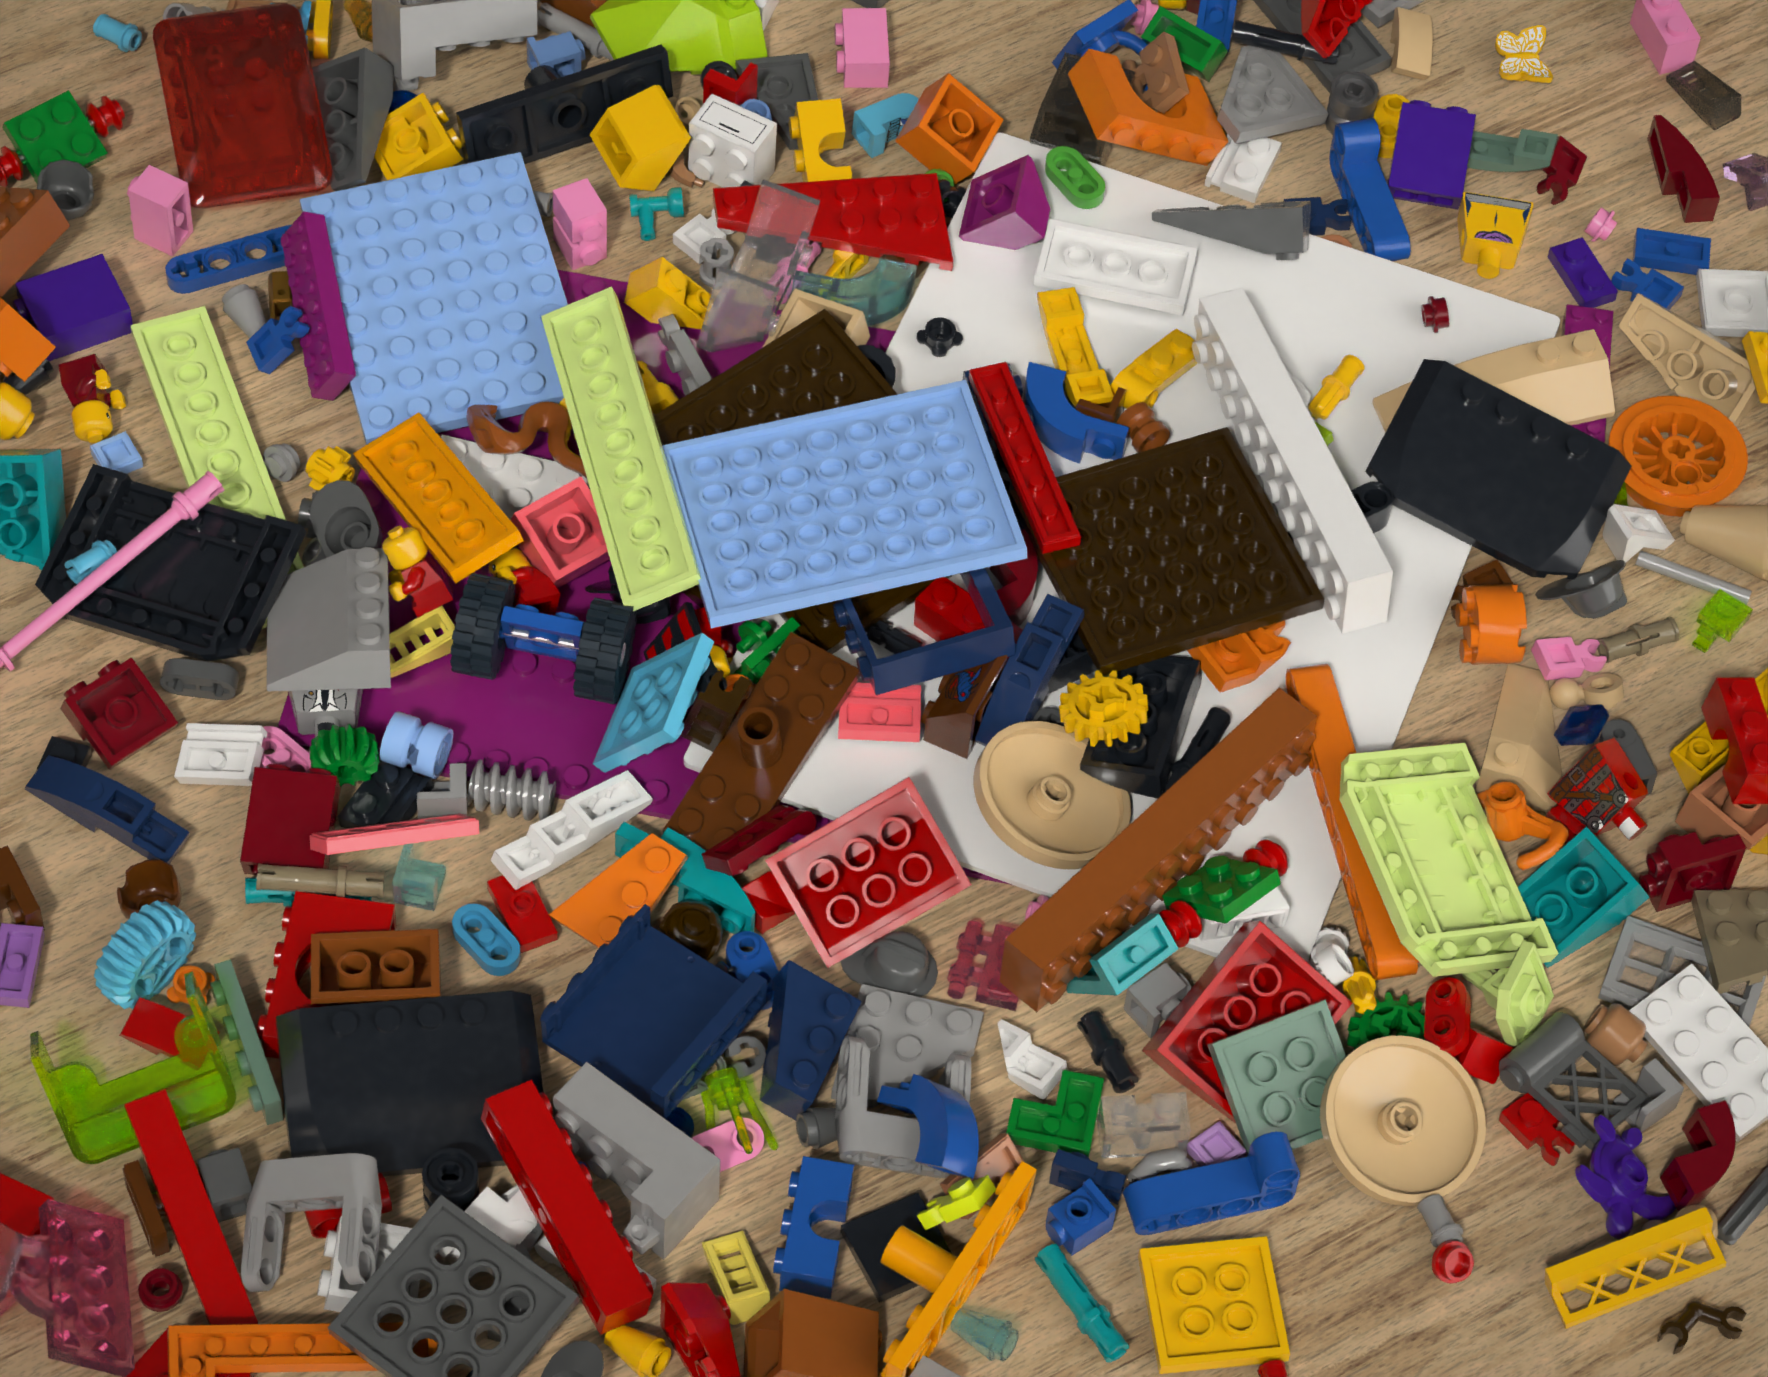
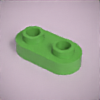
[1045,146,1105,209]

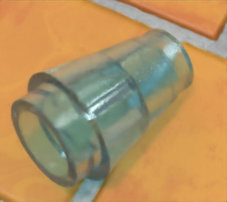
[951,1307,1019,1362]

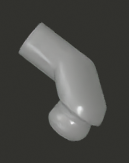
[1127,1147,1192,1184]

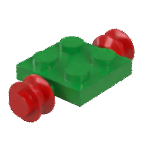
[0,90,125,187]
[1158,839,1288,948]

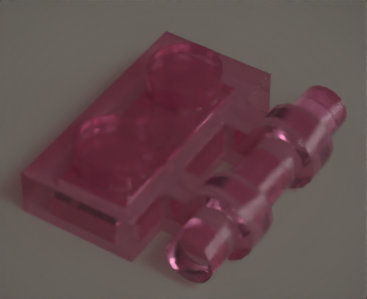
[947,920,1019,1011]

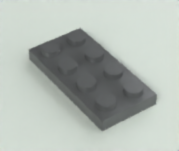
[1253,0,1392,93]

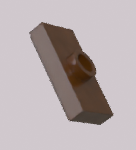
[122,1160,170,1257]

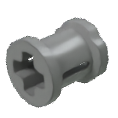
[699,238,734,288]

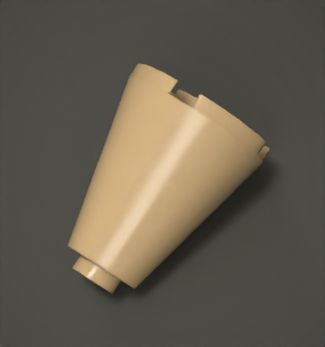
[1680,505,1768,582]

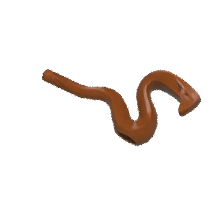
[466,402,587,478]

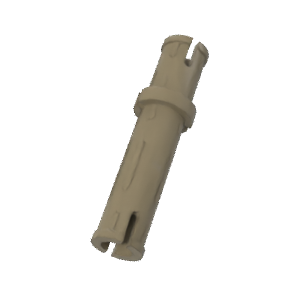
[256,863,385,899]

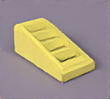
[390,606,455,678]
[702,1230,770,1325]

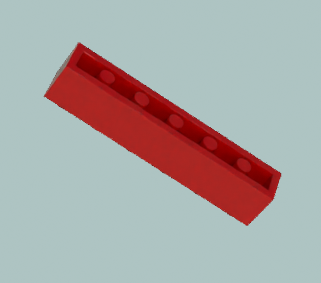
[481,1080,654,1335]

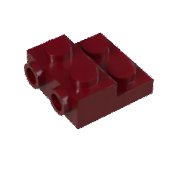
[60,657,178,770]
[1639,832,1747,912]

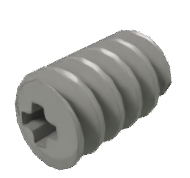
[467,759,556,821]

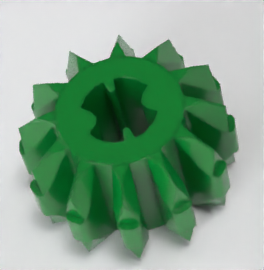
[309,724,379,787]

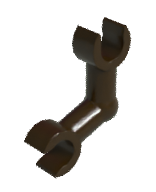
[1657,1301,1747,1354]

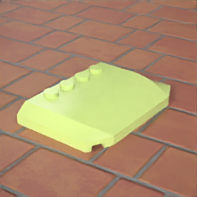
[1339,743,1559,977]

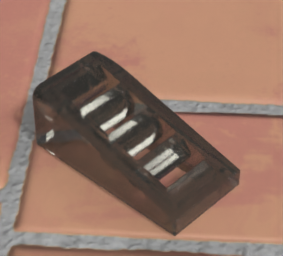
[1666,61,1741,130]

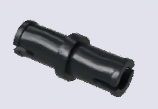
[1077,1011,1138,1094]

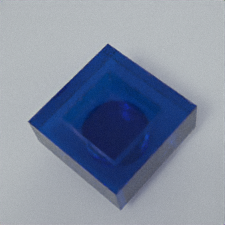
[1554,705,1609,746]

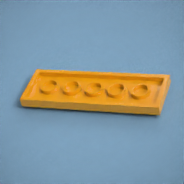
[353,412,524,584]

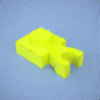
[917,1175,996,1230]

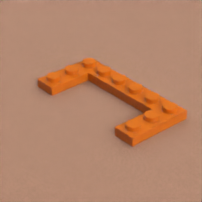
[167,1322,437,1377]

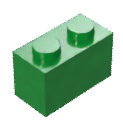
[1141,6,1228,82]

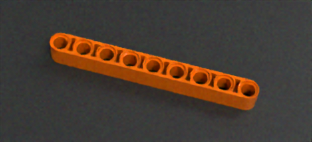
[1286,664,1418,980]

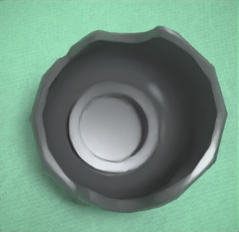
[37,159,94,221]

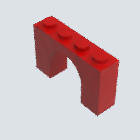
[257,891,397,1058]

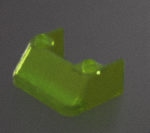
[30,972,236,1164]

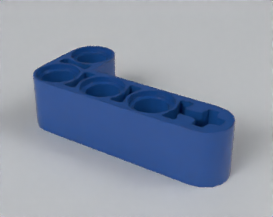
[1329,118,1411,261]
[1123,1132,1300,1235]

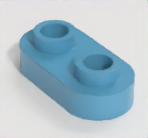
[452,904,520,976]

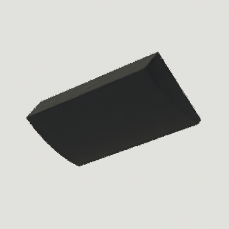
[1080,656,1201,798]

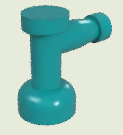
[629,187,684,241]

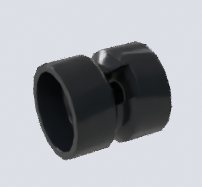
[422,1147,480,1212]

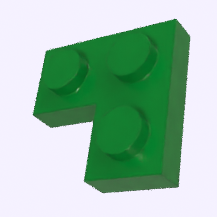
[1006,1070,1104,1158]

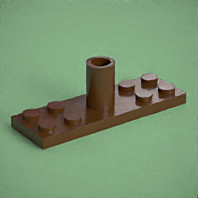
[663,632,860,851]

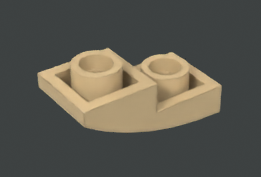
[1390,7,1433,80]

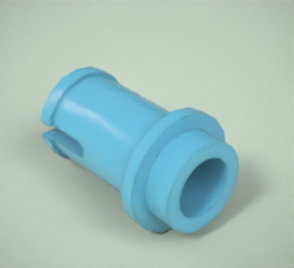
[93,14,142,52]
[65,540,117,584]

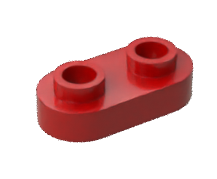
[1424,977,1471,1057]

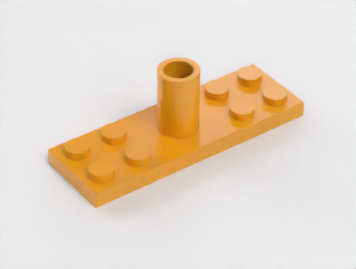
[880,1161,1037,1377]

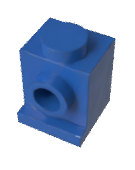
[1045,1178,1116,1256]

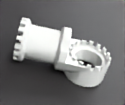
[1309,927,1354,987]

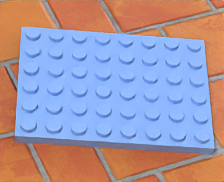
[300,152,568,445]
[662,380,1027,628]

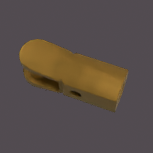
[268,271,294,321]

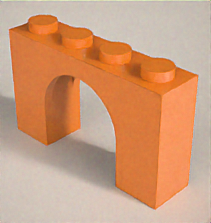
[1068,49,1228,166]

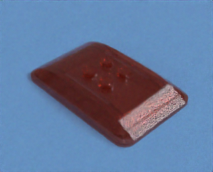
[153,3,332,208]

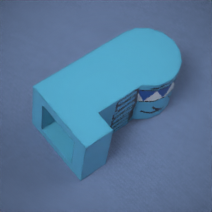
[851,93,919,158]

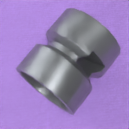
[1325,71,1379,135]

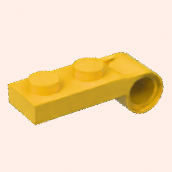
[1110,328,1197,409]

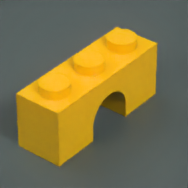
[789,98,852,182]

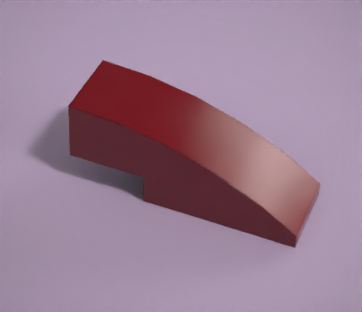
[1647,115,1720,223]

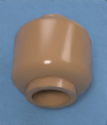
[1583,1003,1648,1066]

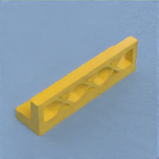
[1545,1207,1726,1329]

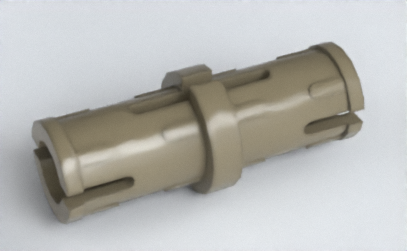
[1597,617,1679,663]

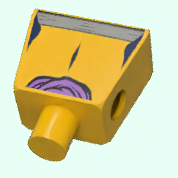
[1457,192,1534,279]

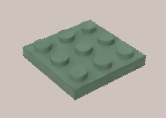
[1207,1000,1346,1155]

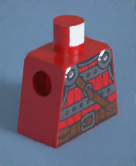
[1547,738,1648,841]

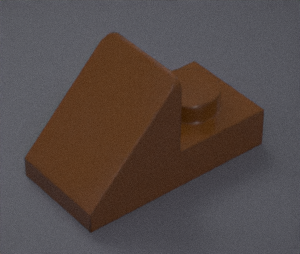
[0,845,45,931]

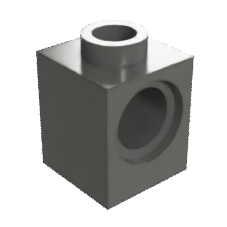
[197,1148,252,1223]

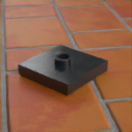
[840,1193,952,1303]

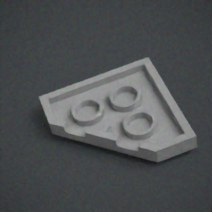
[1217,45,1329,144]
[831,984,984,1108]

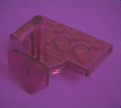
[0,1199,135,1377]

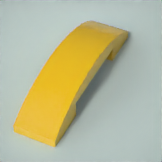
[1037,287,1114,407]

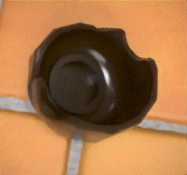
[659,899,723,961]

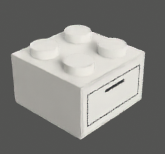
[688,94,777,188]

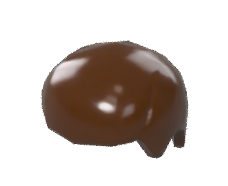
[117,860,182,919]

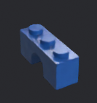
[773,1156,854,1299]

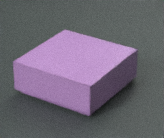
[1186,1121,1247,1167]

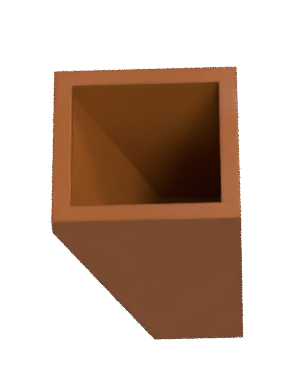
[743,1289,882,1377]

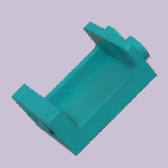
[1066,913,1179,996]

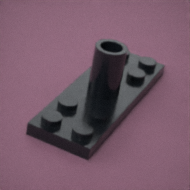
[456,44,673,164]

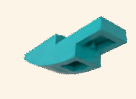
[615,822,755,934]

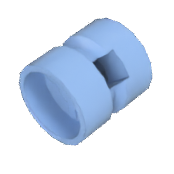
[380,711,454,779]

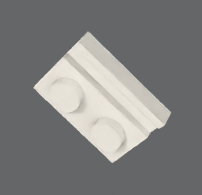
[1204,134,1282,203]
[174,723,268,786]

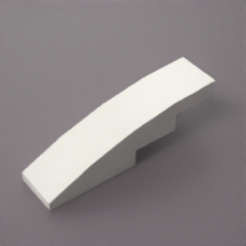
[491,770,653,890]

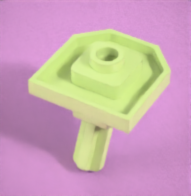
[1462,941,1554,1046]

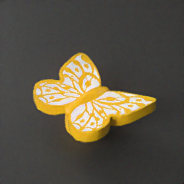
[1495,25,1553,83]

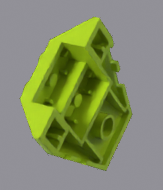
[590,0,768,75]

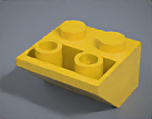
[590,85,691,191]

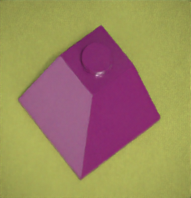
[959,155,1050,250]

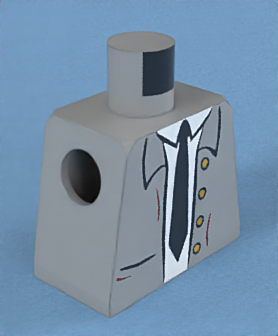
[288,689,363,737]

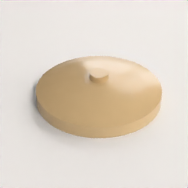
[973,721,1131,869]
[1320,1035,1486,1206]

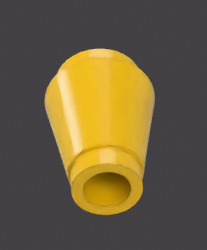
[604,1325,671,1377]

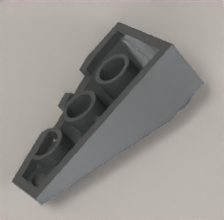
[306,47,394,191]
[1152,201,1311,260]

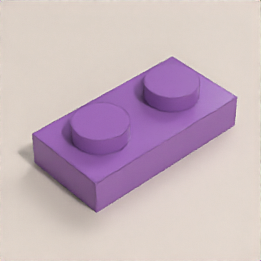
[0,923,45,1008]

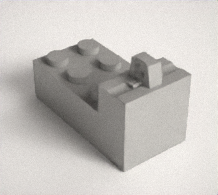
[372,0,537,92]
[553,1062,720,1260]

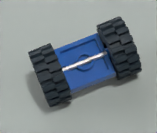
[450,573,637,705]

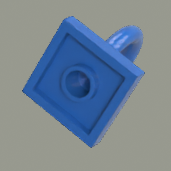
[1052,0,1148,92]

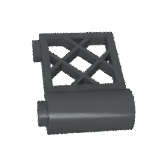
[1498,1012,1648,1150]

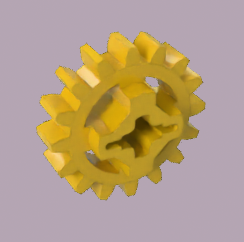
[1059,670,1148,747]

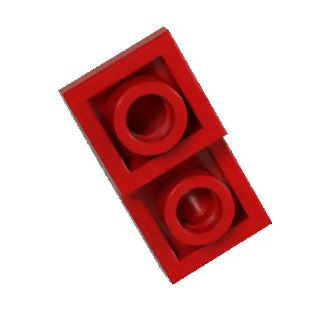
[119,997,220,1072]

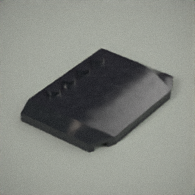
[1365,359,1632,580]
[35,464,306,662]
[275,991,544,1177]

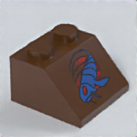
[921,655,1008,759]

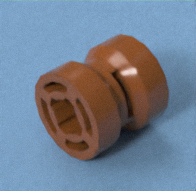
[1117,402,1170,453]

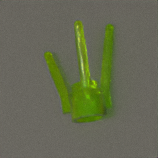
[700,1068,778,1154]

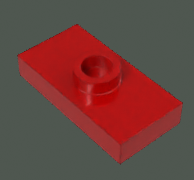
[487,875,558,954]

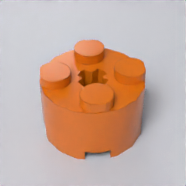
[1455,584,1527,665]

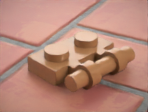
[1122,32,1189,113]

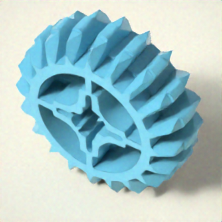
[94,900,196,1009]

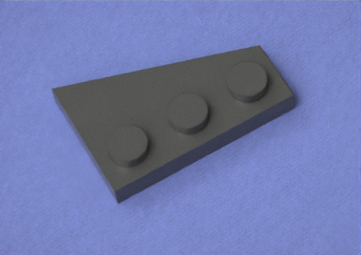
[735,53,818,150]

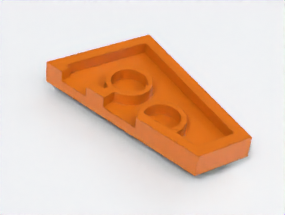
[549,833,688,948]

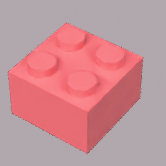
[511,476,610,589]

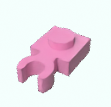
[1531,637,1607,680]

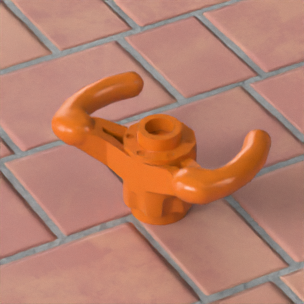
[1476,782,1569,870]

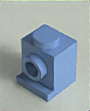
[527,31,586,77]

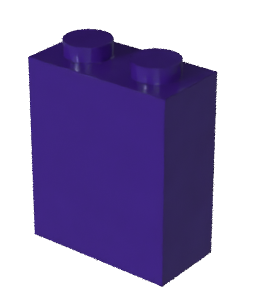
[1388,100,1476,210]
[13,254,133,361]

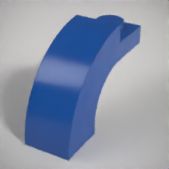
[1023,362,1129,464]
[877,1074,979,1179]

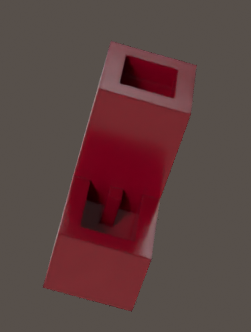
[989,529,1038,627]
[1660,1100,1736,1212]

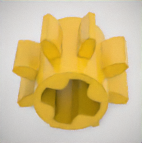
[305,446,355,490]

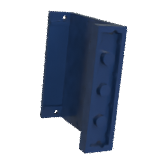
[540,904,767,1119]

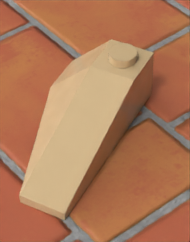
[1619,293,1759,427]
[1475,663,1562,813]

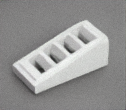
[1198,887,1290,941]

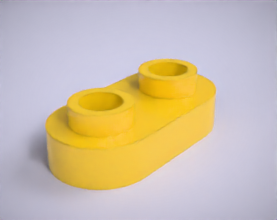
[306,0,333,59]
[1373,94,1410,158]

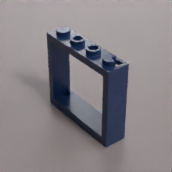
[833,568,1016,695]

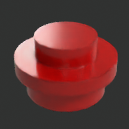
[1432,1240,1474,1284]

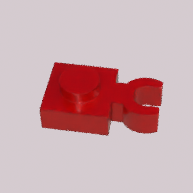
[1499,1093,1575,1166]

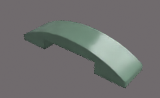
[1467,129,1558,172]

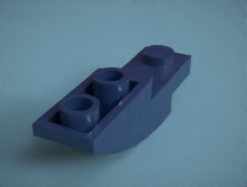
[975,593,1085,747]
[25,755,190,864]

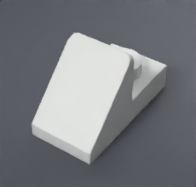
[1603,504,1675,563]

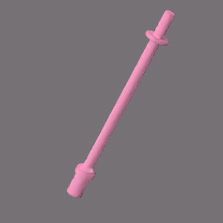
[0,471,225,672]

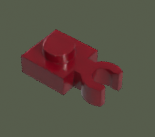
[1537,135,1587,205]

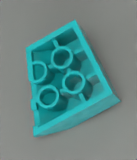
[0,449,66,570]

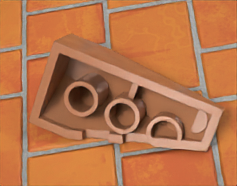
[1675,764,1768,850]

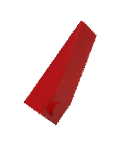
[660,1282,741,1377]

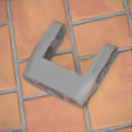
[835,1035,971,1178]
[241,1153,382,1292]

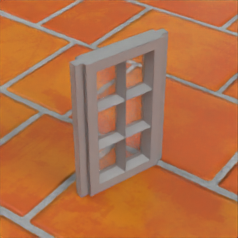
[1598,916,1767,1027]

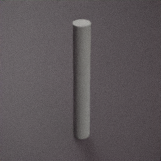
[1635,551,1752,605]

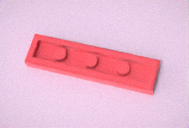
[310,813,479,855]

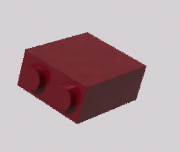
[240,764,341,875]

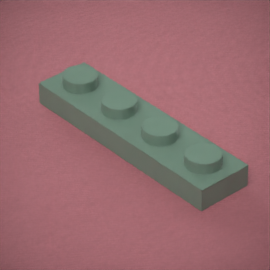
[210,959,283,1125]

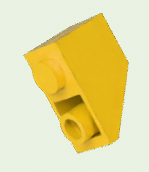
[624,257,715,330]

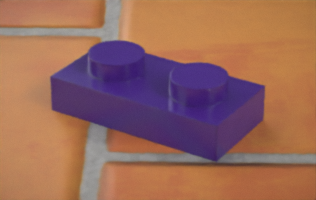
[1547,237,1618,308]

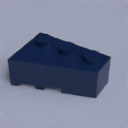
[760,960,862,1121]

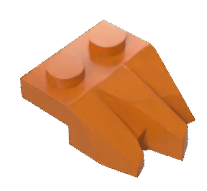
[1187,620,1291,693]

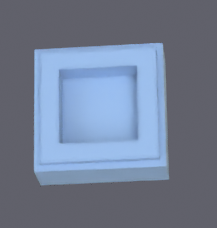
[90,431,143,474]

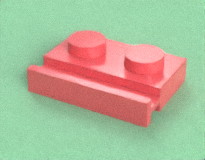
[838,682,921,742]

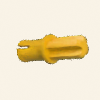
[1308,355,1365,420]
[1342,956,1377,1014]

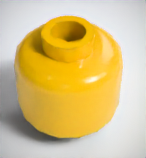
[0,382,35,440]

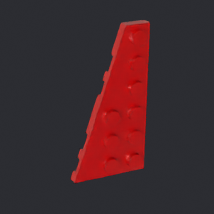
[713,173,953,271]

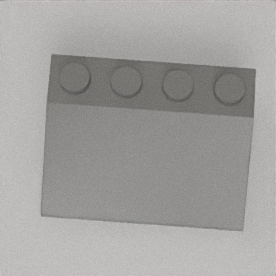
[267,547,391,691]

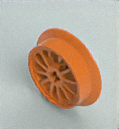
[1609,396,1748,517]

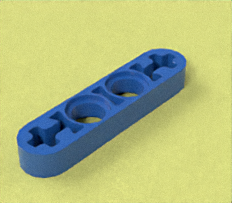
[165,225,291,294]

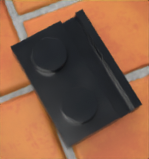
[337,760,434,847]

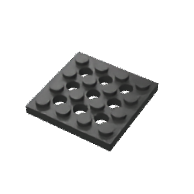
[327,1195,579,1377]

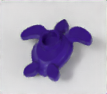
[1575,1115,1676,1240]

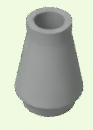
[222,284,266,339]

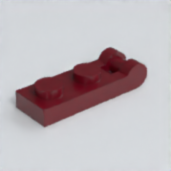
[702,805,816,876]

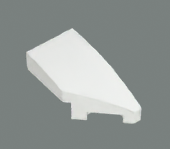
[998,1019,1068,1100]

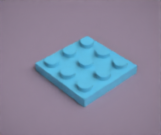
[593,633,714,773]

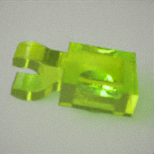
[1692,589,1753,653]

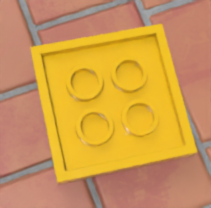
[1138,1236,1290,1374]

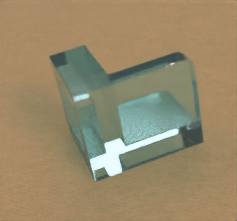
[392,843,446,911]

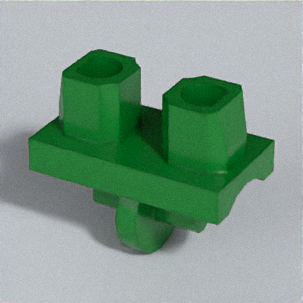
[733,617,800,685]

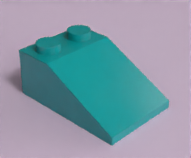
[1518,826,1650,968]

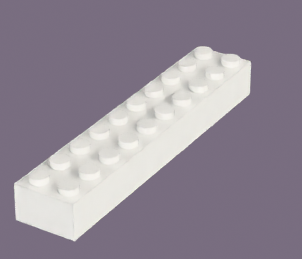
[1192,287,1393,634]

